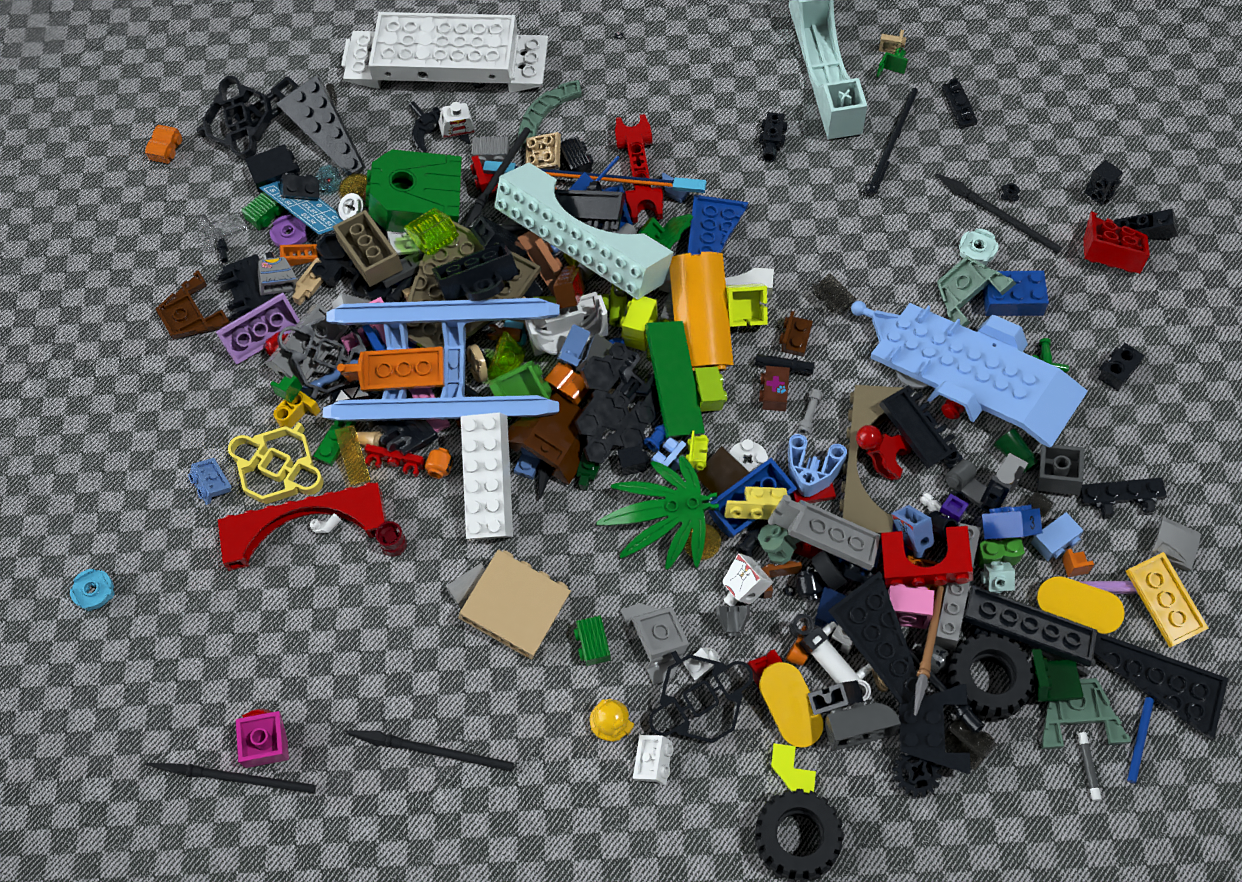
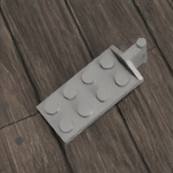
[768,495,881,571]

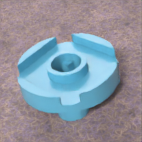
[70,569,114,611]

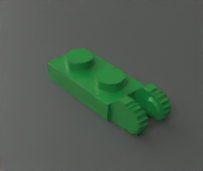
[313,420,356,467]

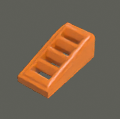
[279,244,318,266]

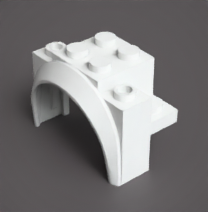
[524,292,608,356]

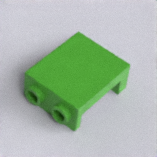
[489,360,552,420]

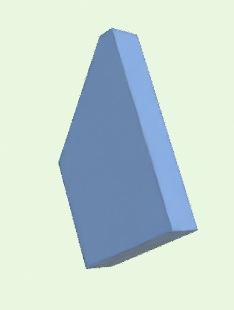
[662,173,690,203]

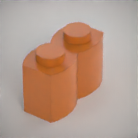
[145,125,182,164]
[544,362,589,405]

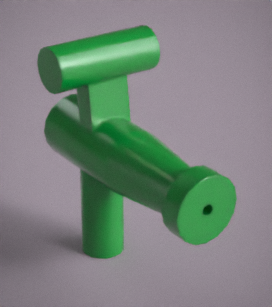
[1032,338,1069,373]

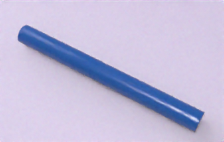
[1127,697,1154,784]

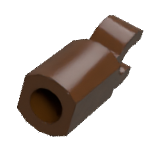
[487,324,522,342]

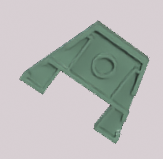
[937,256,1016,327]
[1041,678,1131,749]

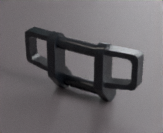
[234,76,299,128]

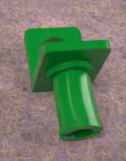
[876,48,908,78]

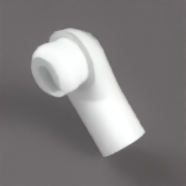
[310,513,341,533]

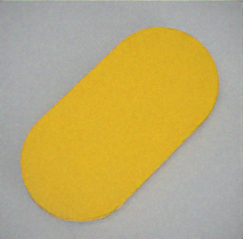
[1037,576,1125,634]
[759,662,823,747]

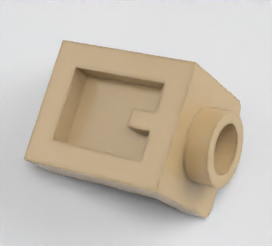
[879,30,906,54]

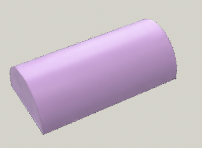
[216,293,300,364]

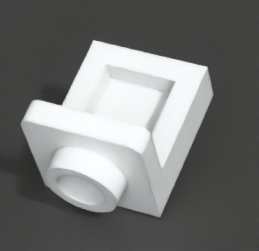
[683,648,720,681]

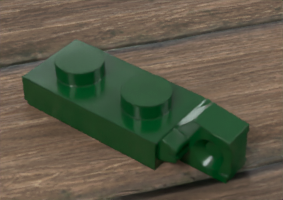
[577,440,601,491]

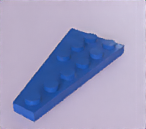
[687,195,749,255]

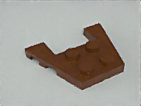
[155,270,230,339]

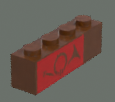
[553,265,585,309]

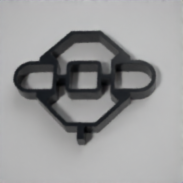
[196,76,273,160]
[277,315,366,399]
[649,650,753,743]

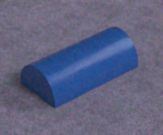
[708,458,797,538]

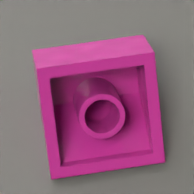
[236,711,289,768]

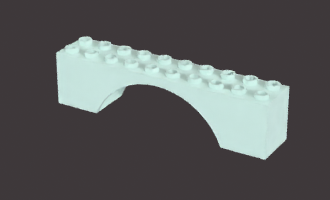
[789,0,867,140]
[494,163,674,300]

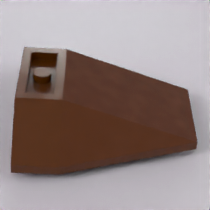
[508,392,585,485]

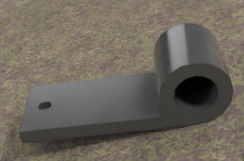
[945,459,1008,507]

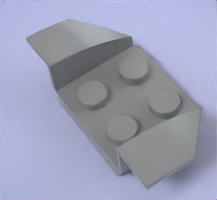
[620,603,689,685]

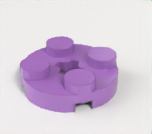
[270,215,308,247]

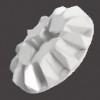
[338,193,365,220]

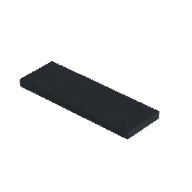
[962,585,1097,667]

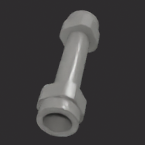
[798,389,823,435]

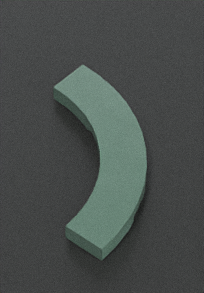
[518,80,582,148]

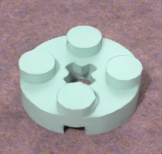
[959,229,999,265]

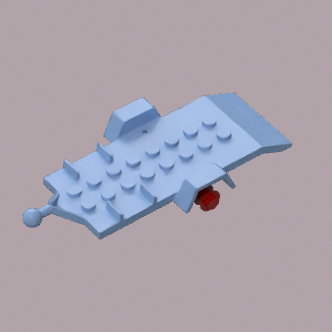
[851,301,1088,448]

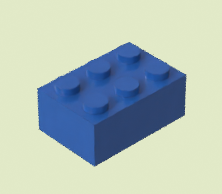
[982,271,1049,316]

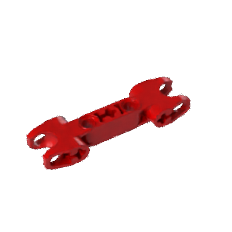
[615,114,663,223]

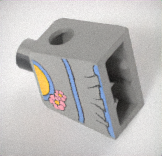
[258,252,297,295]

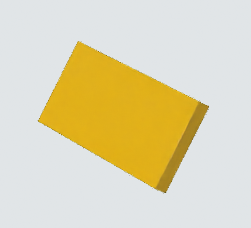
[1126,552,1209,648]

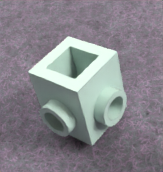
[981,561,1015,593]

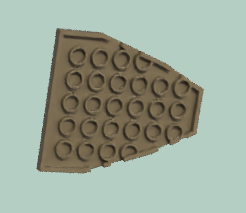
[406,218,541,348]

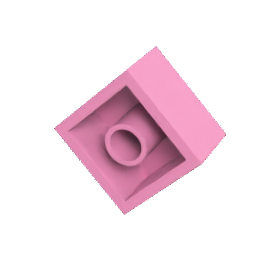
[888,584,934,629]

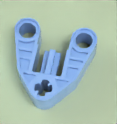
[788,434,847,497]

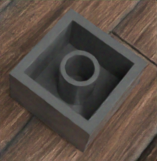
[1037,444,1085,495]

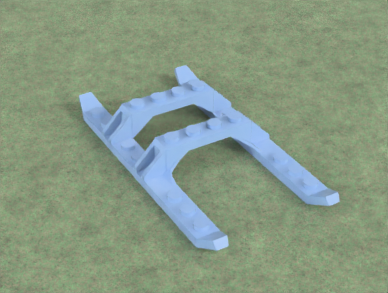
[323,298,560,421]

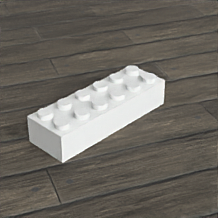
[461,412,513,540]

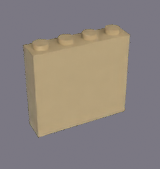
[458,550,571,660]

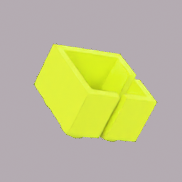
[726,283,768,327]
[620,296,658,351]

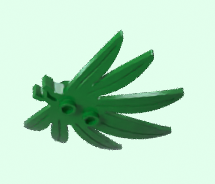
[596,456,719,570]

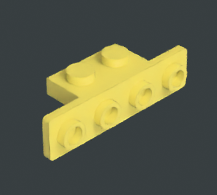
[724,487,787,520]

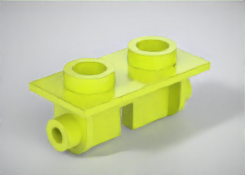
[686,431,709,471]

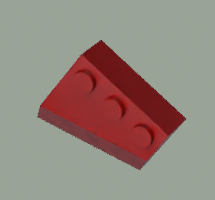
[1083,211,1150,274]

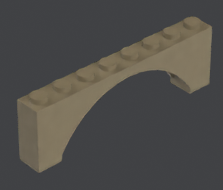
[839,385,902,541]

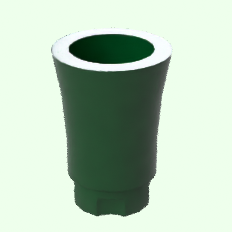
[993,428,1039,474]

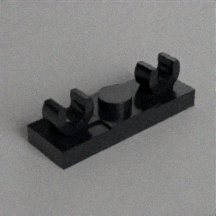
[942,78,978,129]

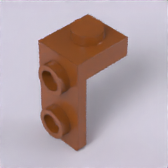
[761,561,802,599]

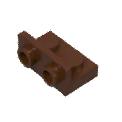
[779,311,813,357]

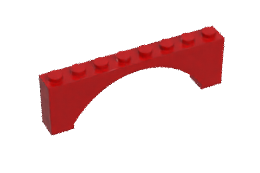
[218,482,387,571]

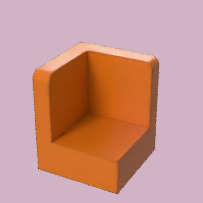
[1062,549,1094,577]

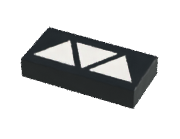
[332,383,373,403]

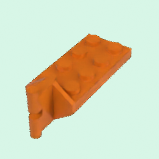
[337,347,445,392]

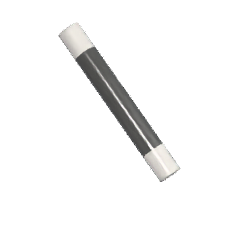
[1077,732,1102,801]

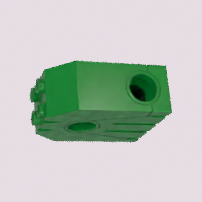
[365,149,462,233]

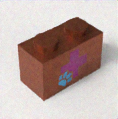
[759,366,790,412]

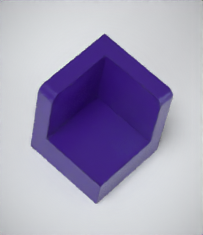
[939,494,969,523]

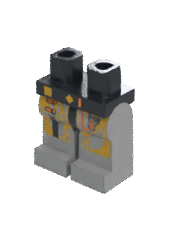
[980,453,1028,513]

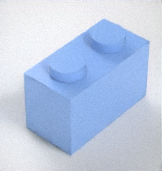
[1031,512,1084,561]

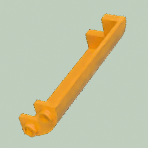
[669,252,734,373]

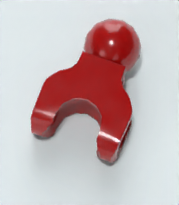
[856,425,912,480]

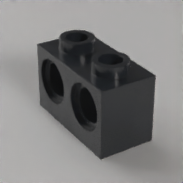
[1098,342,1145,391]

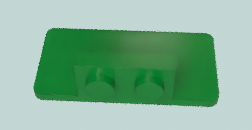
[637,214,693,250]

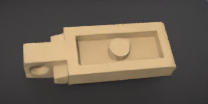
[292,258,323,305]

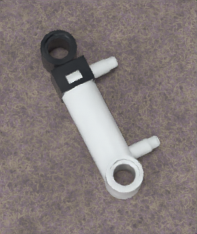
[789,614,872,701]

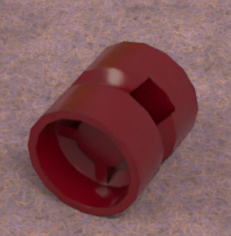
[375,521,407,557]

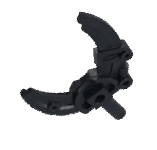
[409,101,470,153]

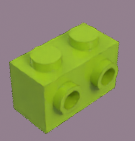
[693,367,727,412]

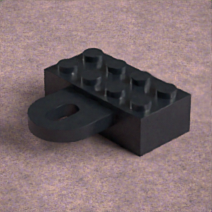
[432,242,519,301]

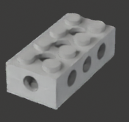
[265,303,348,385]

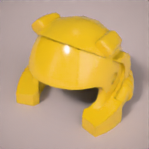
[590,699,634,742]

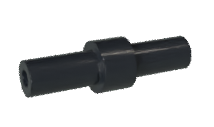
[216,232,228,263]

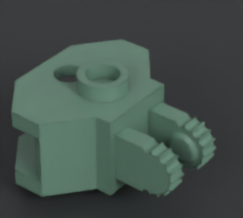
[758,524,801,565]

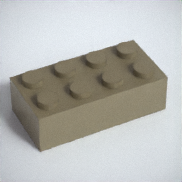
[332,210,403,287]

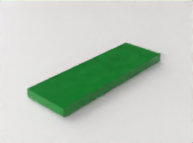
[645,321,705,438]

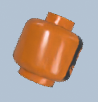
[425,448,454,479]

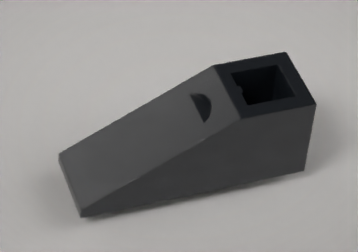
[1114,208,1178,240]

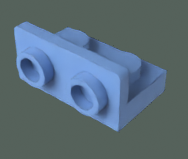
[188,458,232,505]

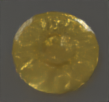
[339,174,367,197]
[684,524,721,560]

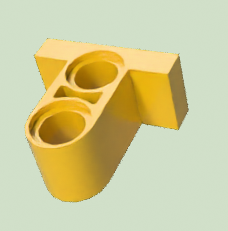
[273,391,321,428]

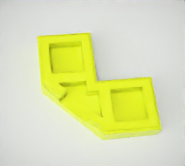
[771,743,816,793]

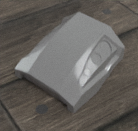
[1150,515,1201,572]

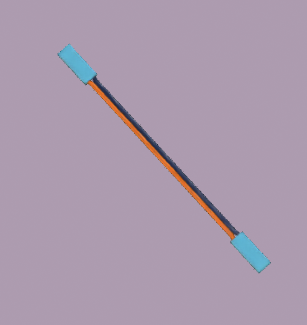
[483,161,707,193]

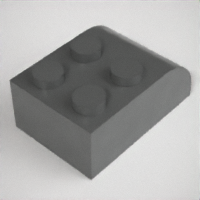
[824,703,901,752]

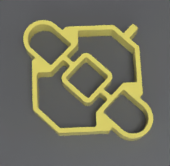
[228,422,324,504]

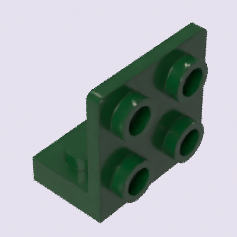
[1030,649,1083,702]

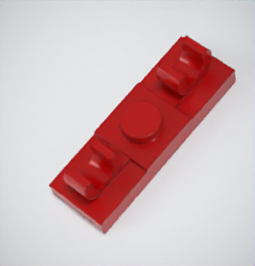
[364,444,426,477]

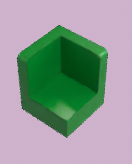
[270,375,303,403]

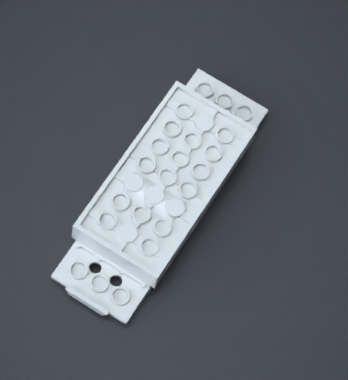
[341,12,548,92]

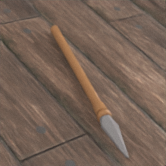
[914,583,947,716]

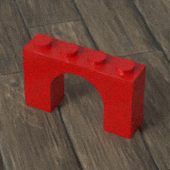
[881,526,973,588]

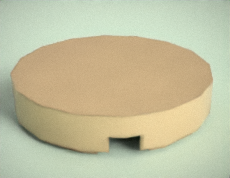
[466,344,488,383]

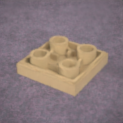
[525,132,561,169]

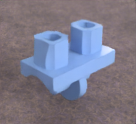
[651,437,686,471]

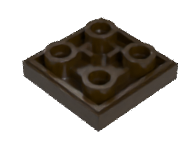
[697,446,750,497]

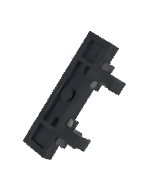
[1080,477,1167,519]

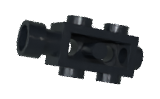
[759,112,788,162]

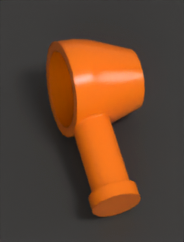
[785,626,809,666]

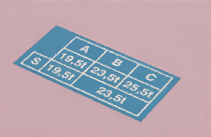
[259,181,344,235]

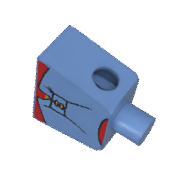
[891,505,934,558]

